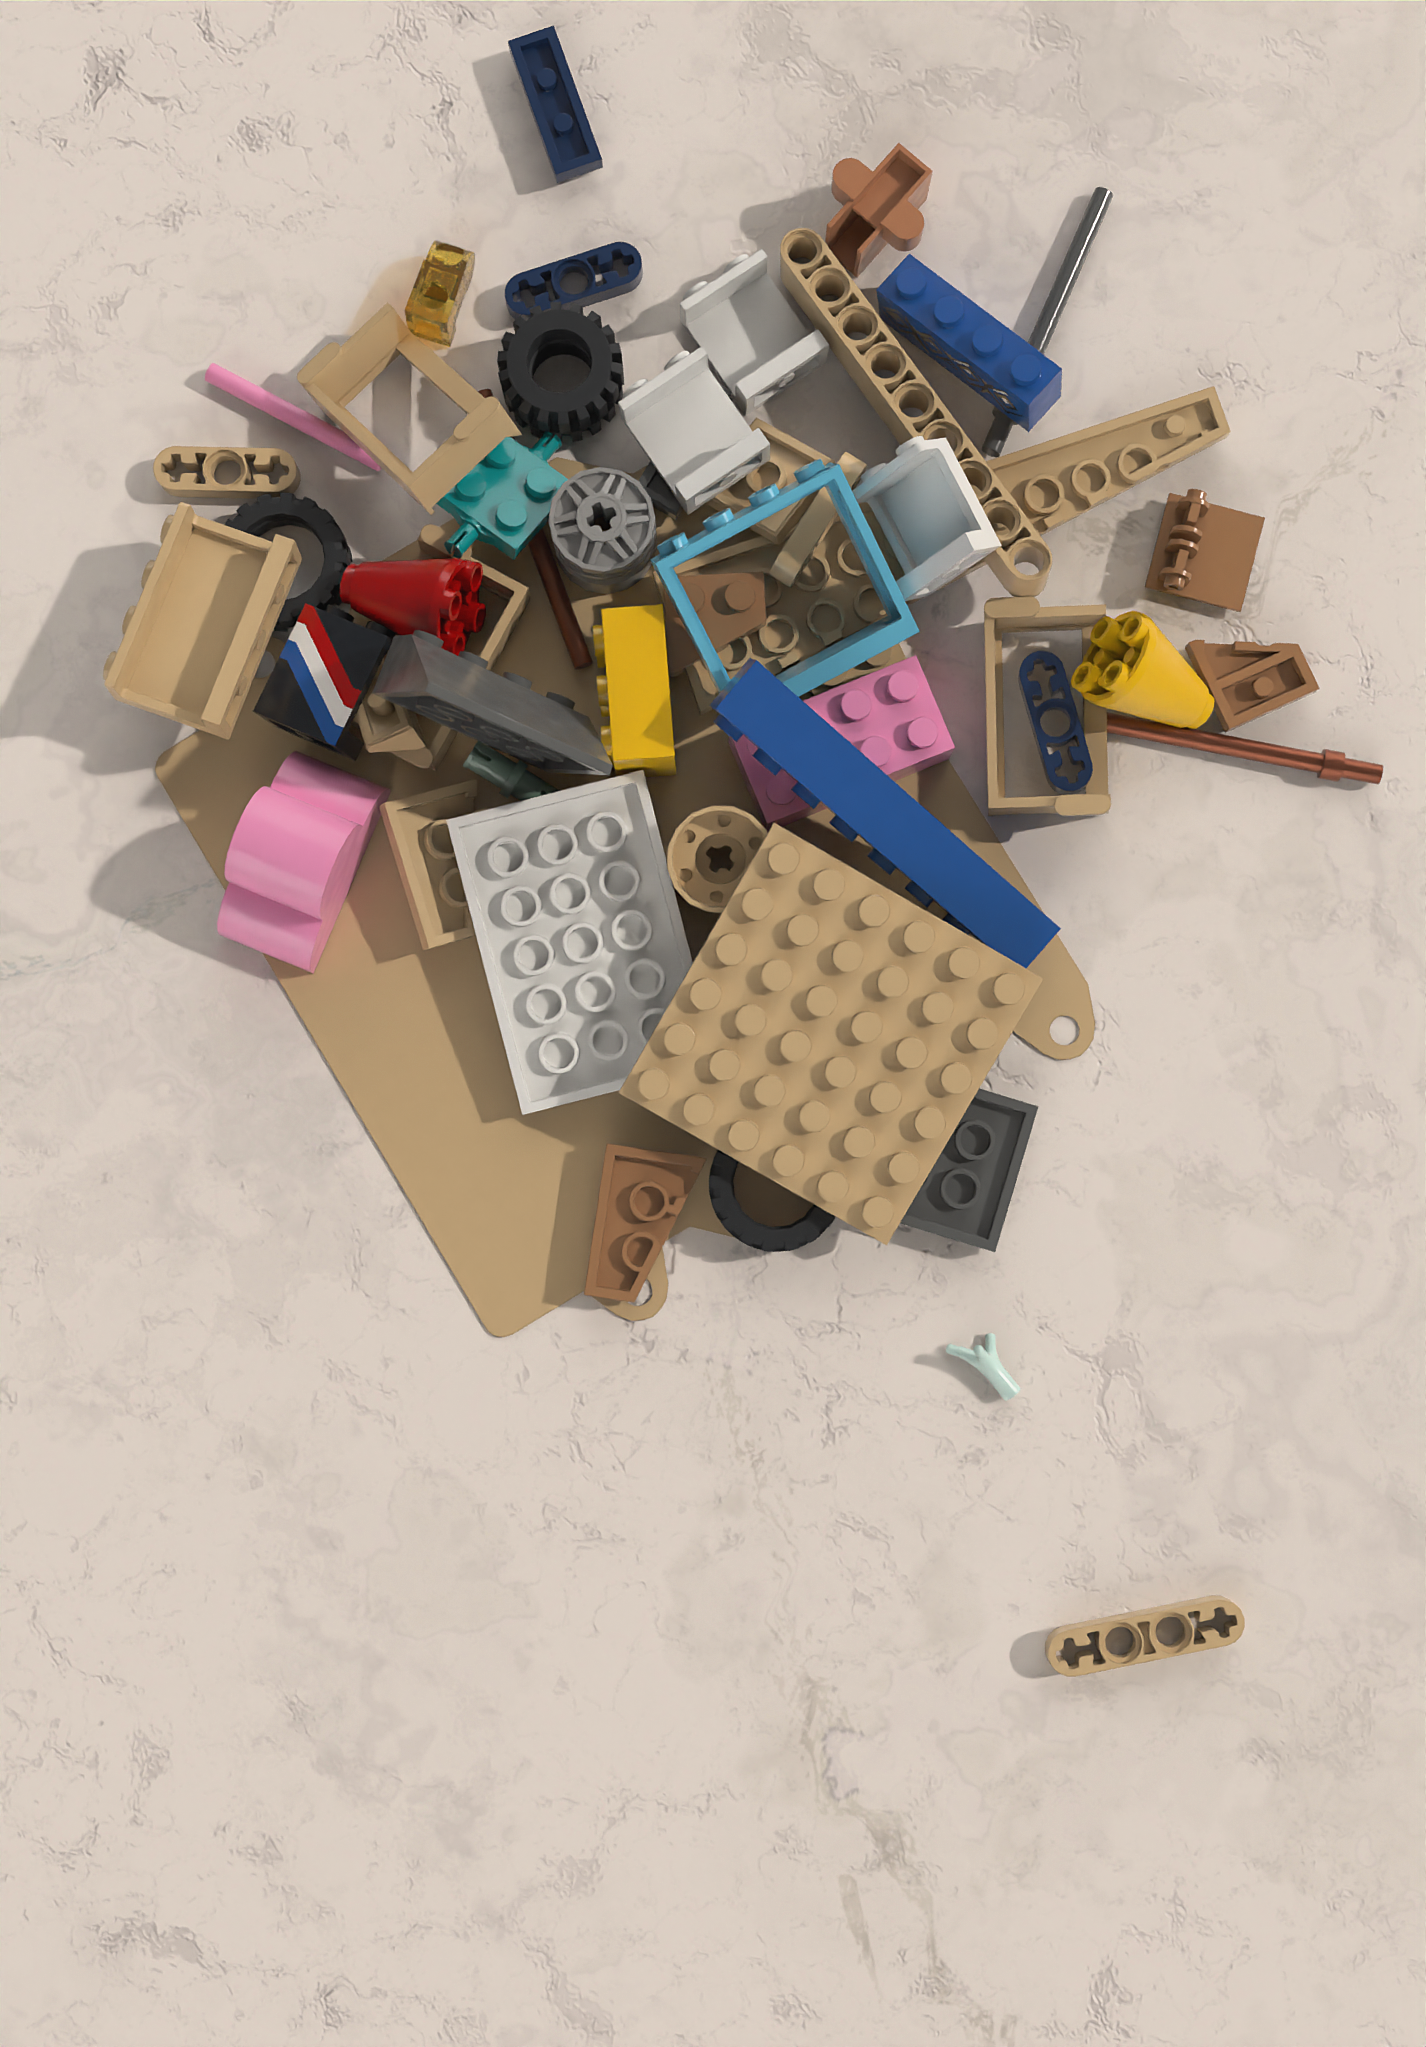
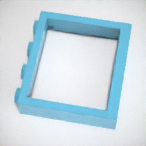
[650,459,920,697]

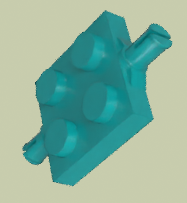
[436,432,568,560]

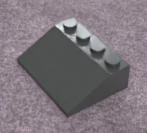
[372,630,613,775]

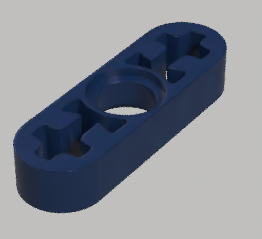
[505,242,643,321]
[1018,651,1093,795]

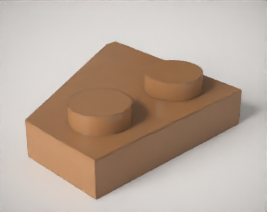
[663,571,766,677]
[1185,640,1320,733]

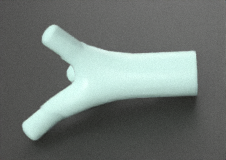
[946,1333,1020,1401]

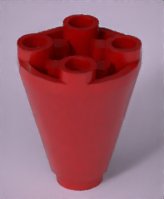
[340,558,486,656]

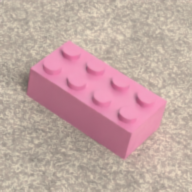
[728,655,955,832]

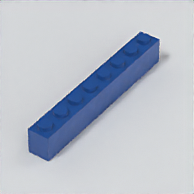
[709,658,1061,968]

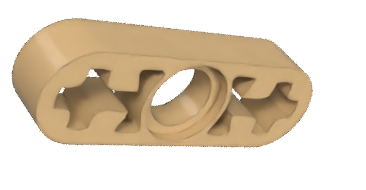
[153,446,301,499]
[769,452,868,588]

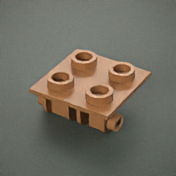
[1145,489,1265,612]

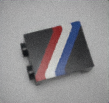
[253,603,395,761]

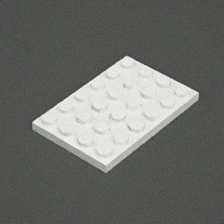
[446,770,693,1115]

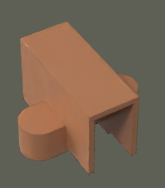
[825,143,933,278]

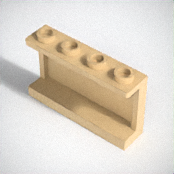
[103,502,302,740]

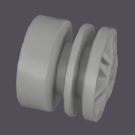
[548,467,657,594]

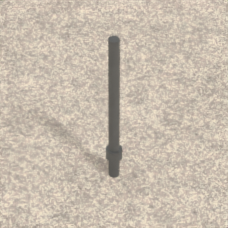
[981,187,1113,457]

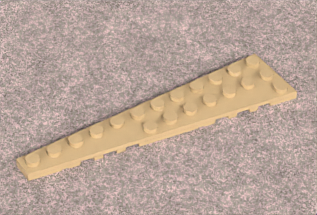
[653,386,1231,716]

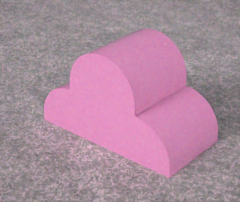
[217,751,391,974]

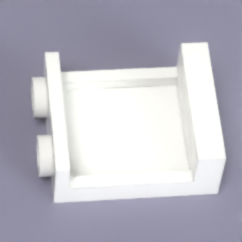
[852,436,1002,601]

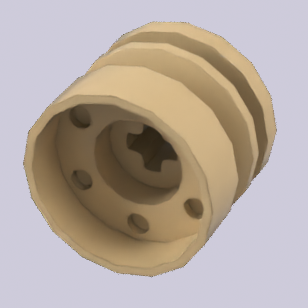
[667,805,768,913]

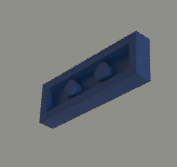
[508,25,603,183]

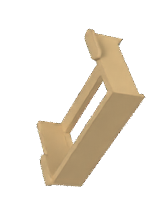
[297,302,522,515]
[351,524,530,771]
[984,596,1111,816]

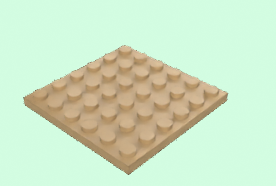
[619,823,1043,1245]

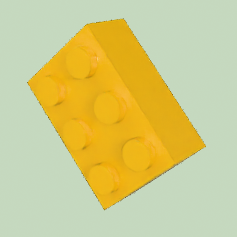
[593,604,676,777]

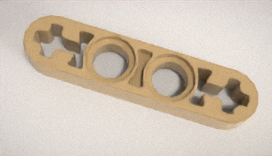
[1045,1595,1245,1677]

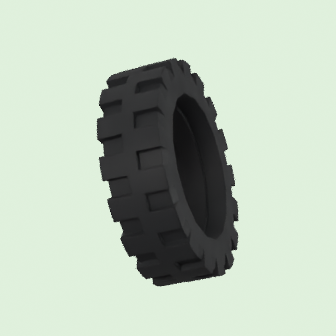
[224,493,352,632]
[709,1150,836,1252]

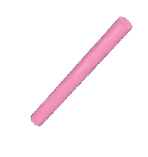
[205,363,381,471]

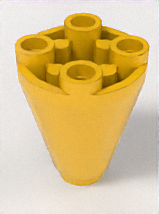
[1071,611,1214,729]

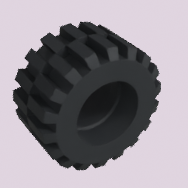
[497,302,624,442]

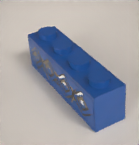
[876,254,1062,432]

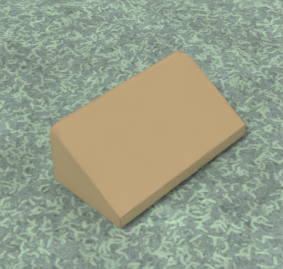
[356,654,426,753]

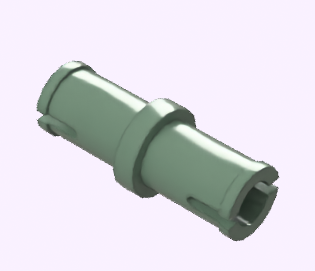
[463,741,562,801]

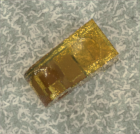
[404,240,475,347]

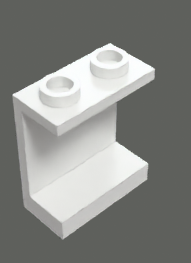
[680,249,829,416]
[618,346,770,515]

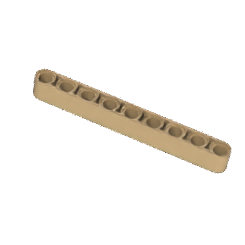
[780,228,1052,597]

